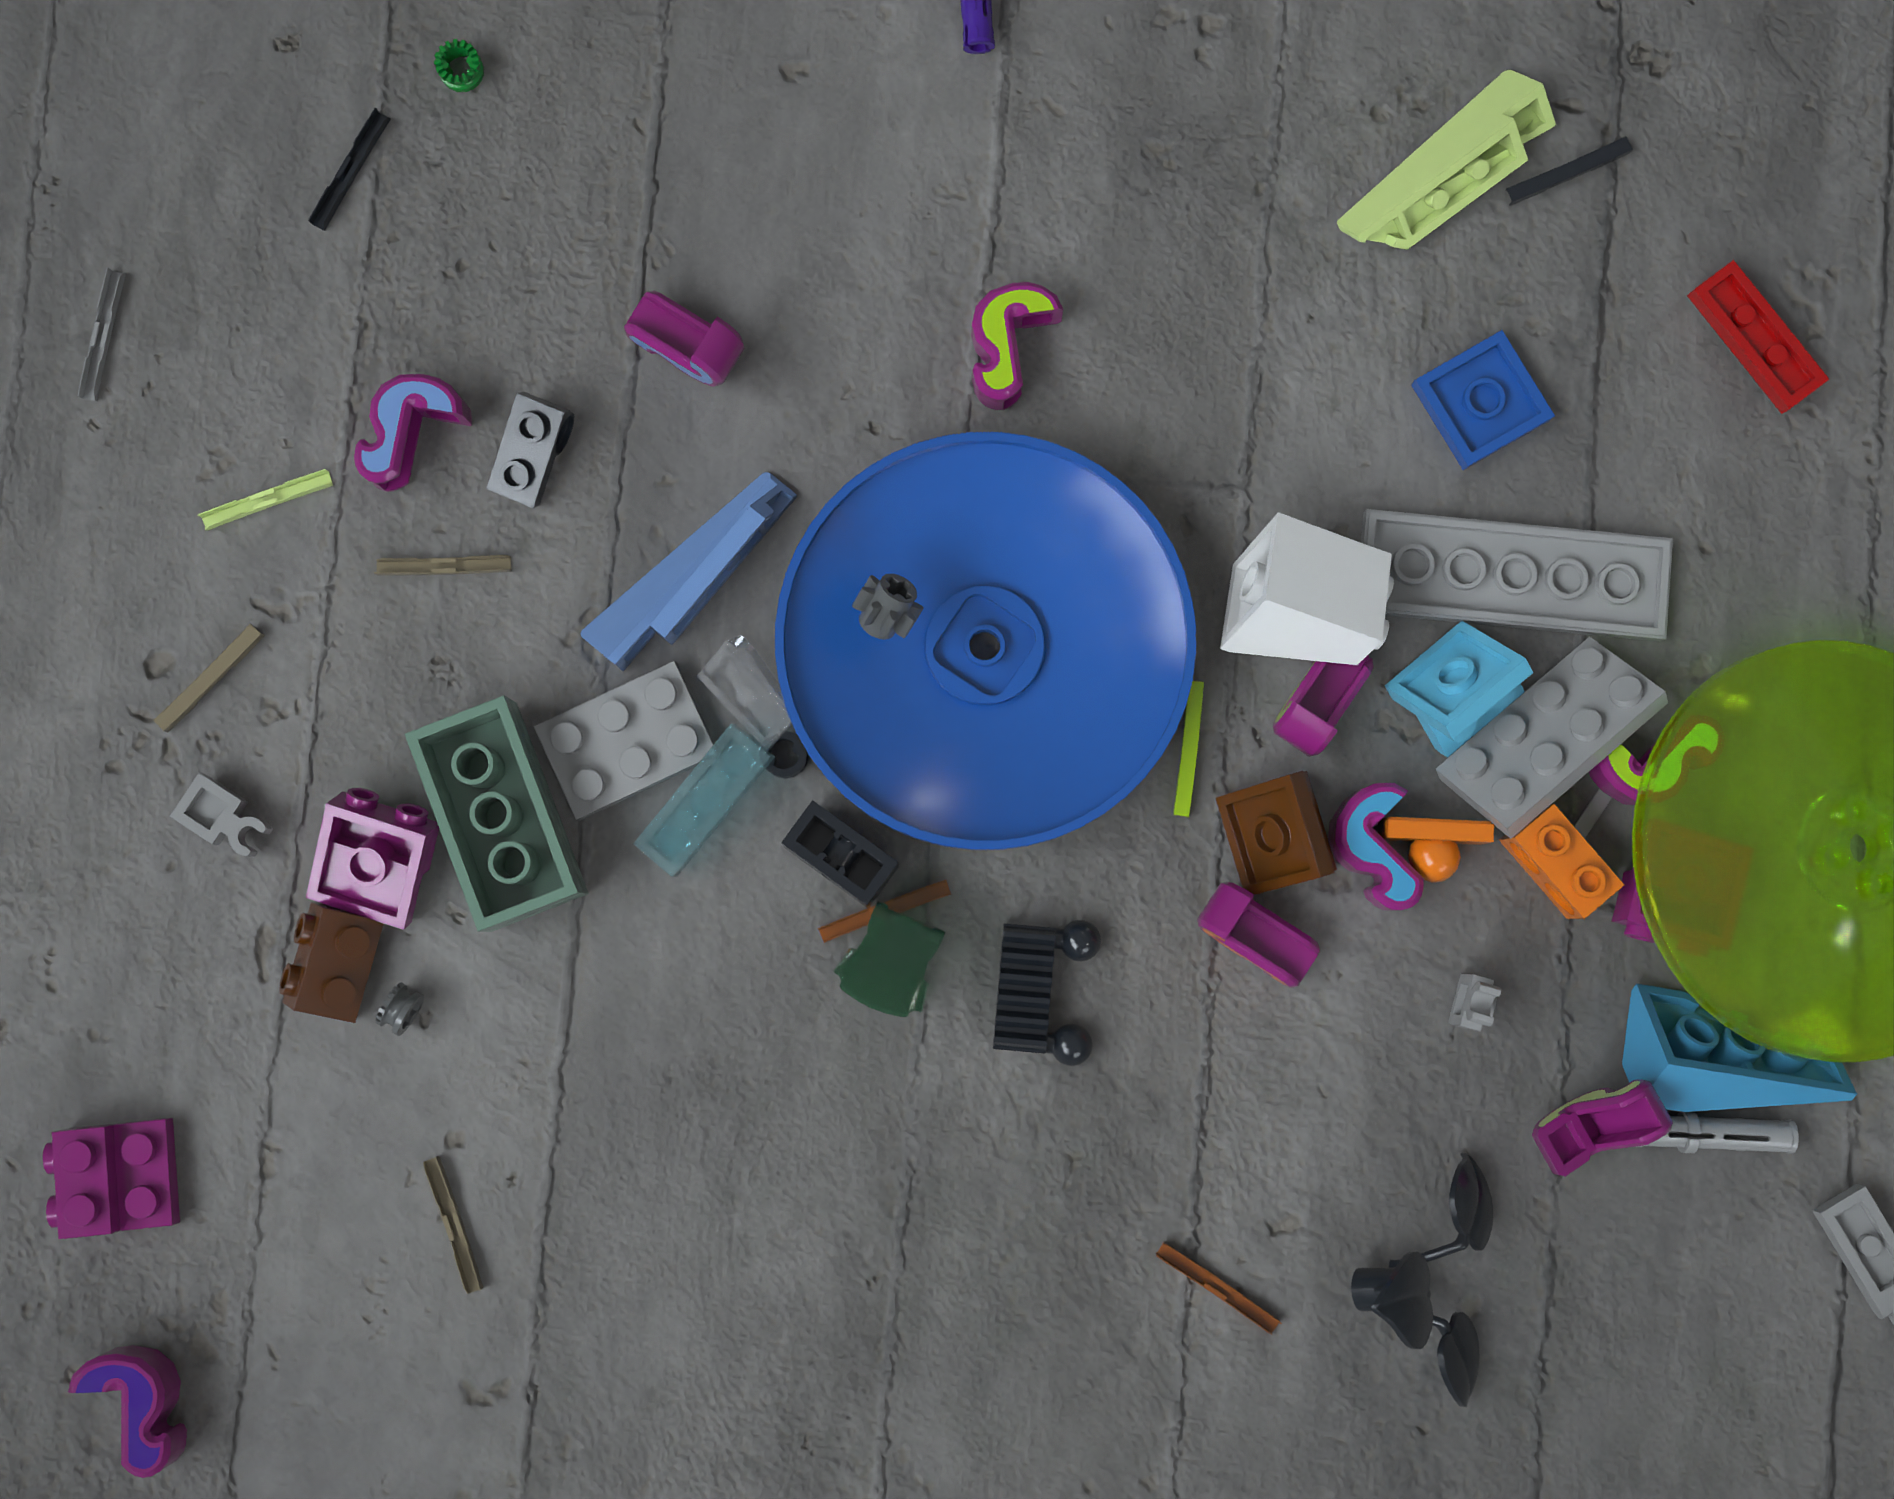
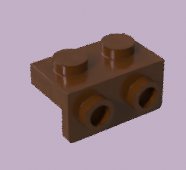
[279,902,384,1023]

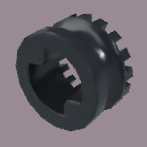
[760,731,809,779]

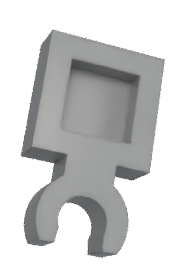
[170,773,273,857]
[1448,974,1502,1032]

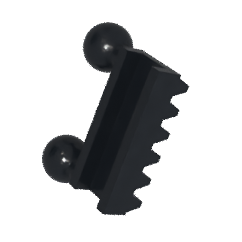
[993,920,1101,1066]

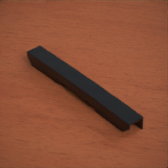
[308,108,391,231]
[1505,136,1633,206]

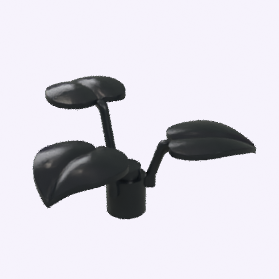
[1351,1153,1493,1407]

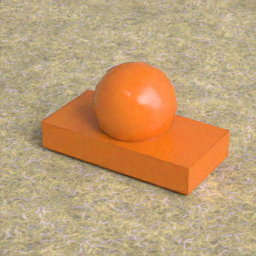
[1378,817,1494,883]

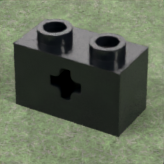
[781,800,899,909]

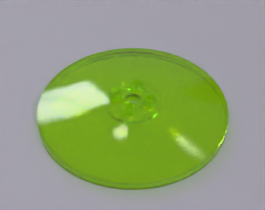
[1632,640,1894,1062]

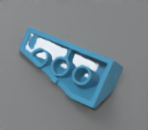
[1622,983,1857,1112]

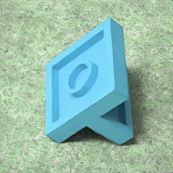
[1384,621,1533,758]

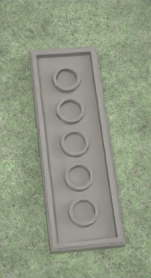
[1361,509,1673,642]

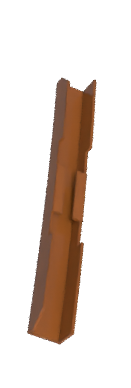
[818,880,952,943]
[1156,1242,1282,1335]

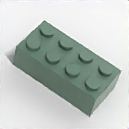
[405,695,589,932]

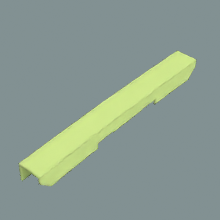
[197,469,333,531]

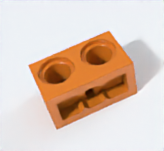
[1499,804,1624,919]

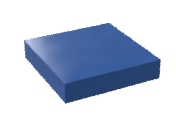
[1411,330,1555,471]

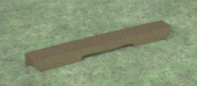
[374,555,512,575]
[153,624,265,732]

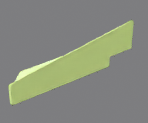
[1337,70,1556,250]

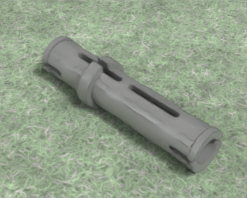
[1636,1111,1799,1154]

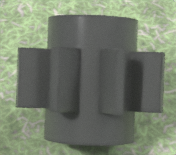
[852,573,923,640]

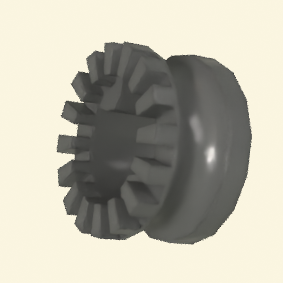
[375,982,424,1036]

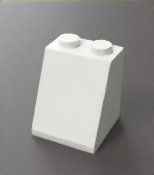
[1220,512,1394,665]

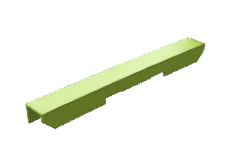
[1173,681,1204,818]

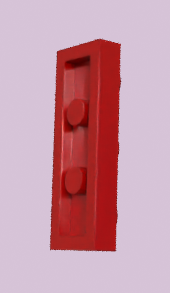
[1687,260,1830,414]

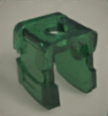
[833,900,946,1017]

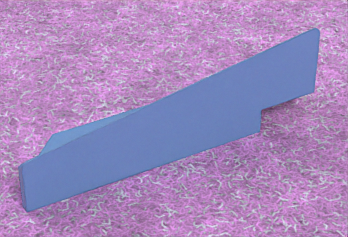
[581,472,797,671]

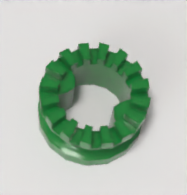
[434,39,484,92]

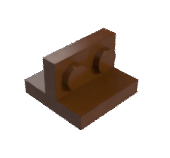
[1215,771,1337,895]

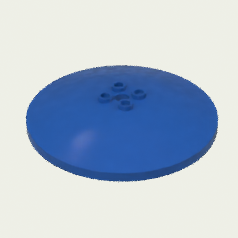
[775,432,1196,850]

